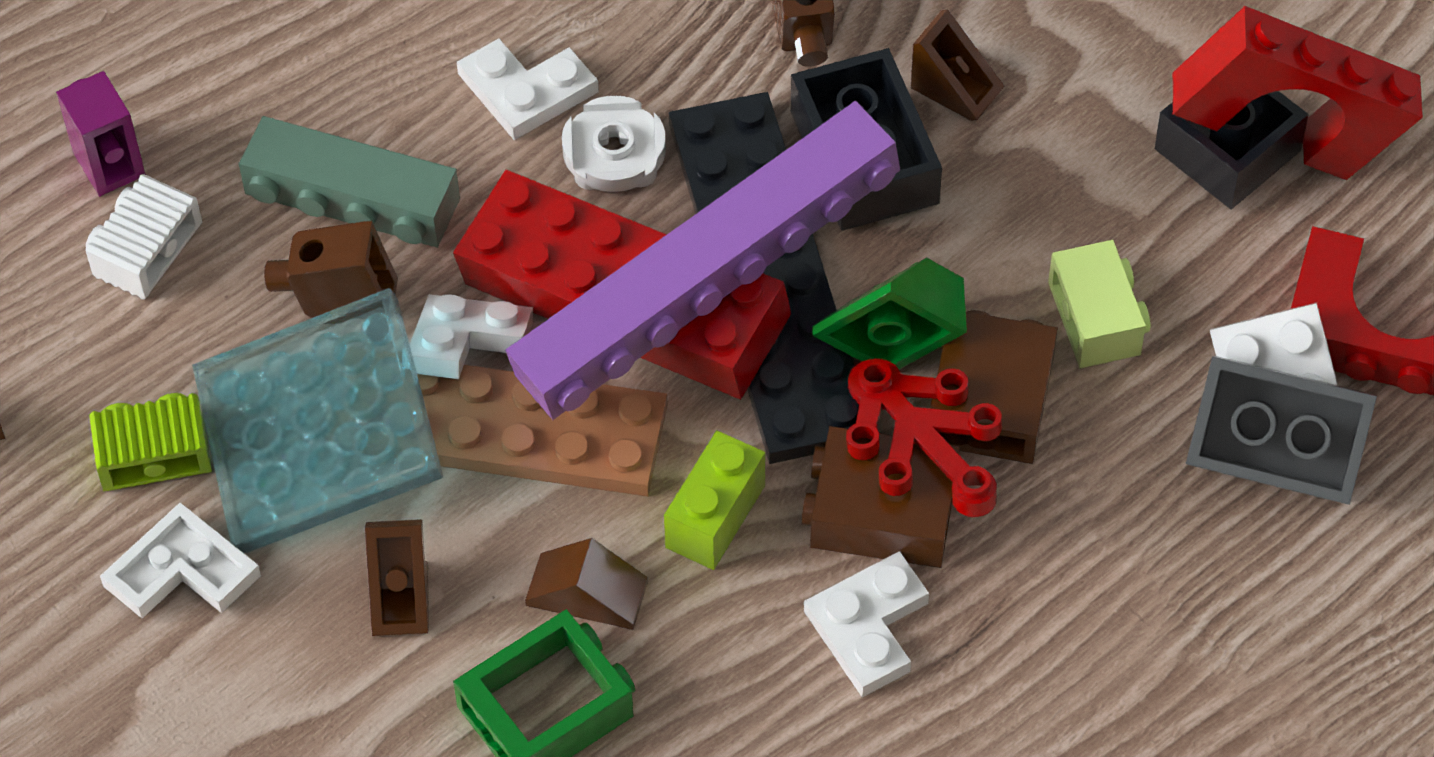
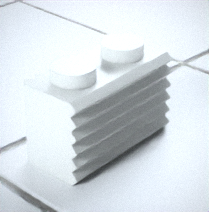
[86,174,202,299]

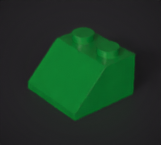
[812,257,967,369]

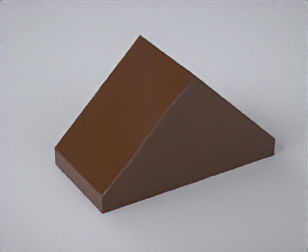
[910,9,1005,121]
[525,538,648,630]

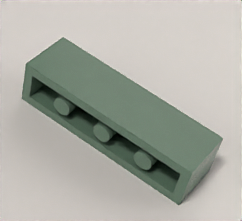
[239,116,460,248]

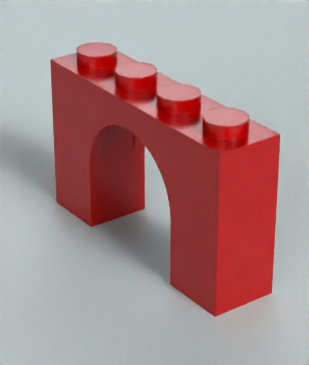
[1172,6,1423,180]
[1291,226,1434,396]

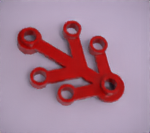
[846,359,1002,517]

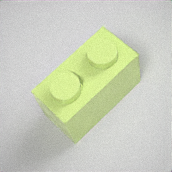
[1048,240,1151,368]

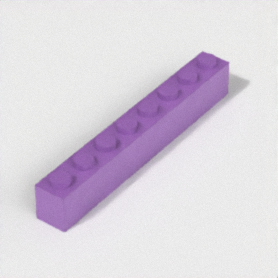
[505,101,900,420]

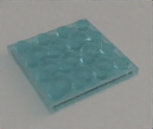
[192,288,444,554]

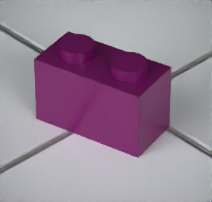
[56,71,146,197]

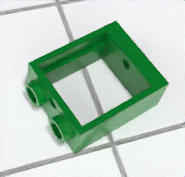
[453,609,636,757]

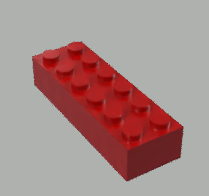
[453,169,791,400]

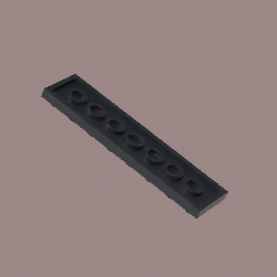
[668,92,859,464]

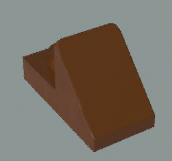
[365,519,429,636]

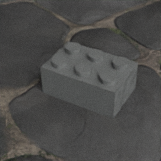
[1186,356,1377,505]

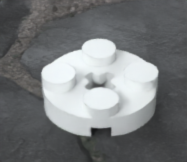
[562,96,666,192]

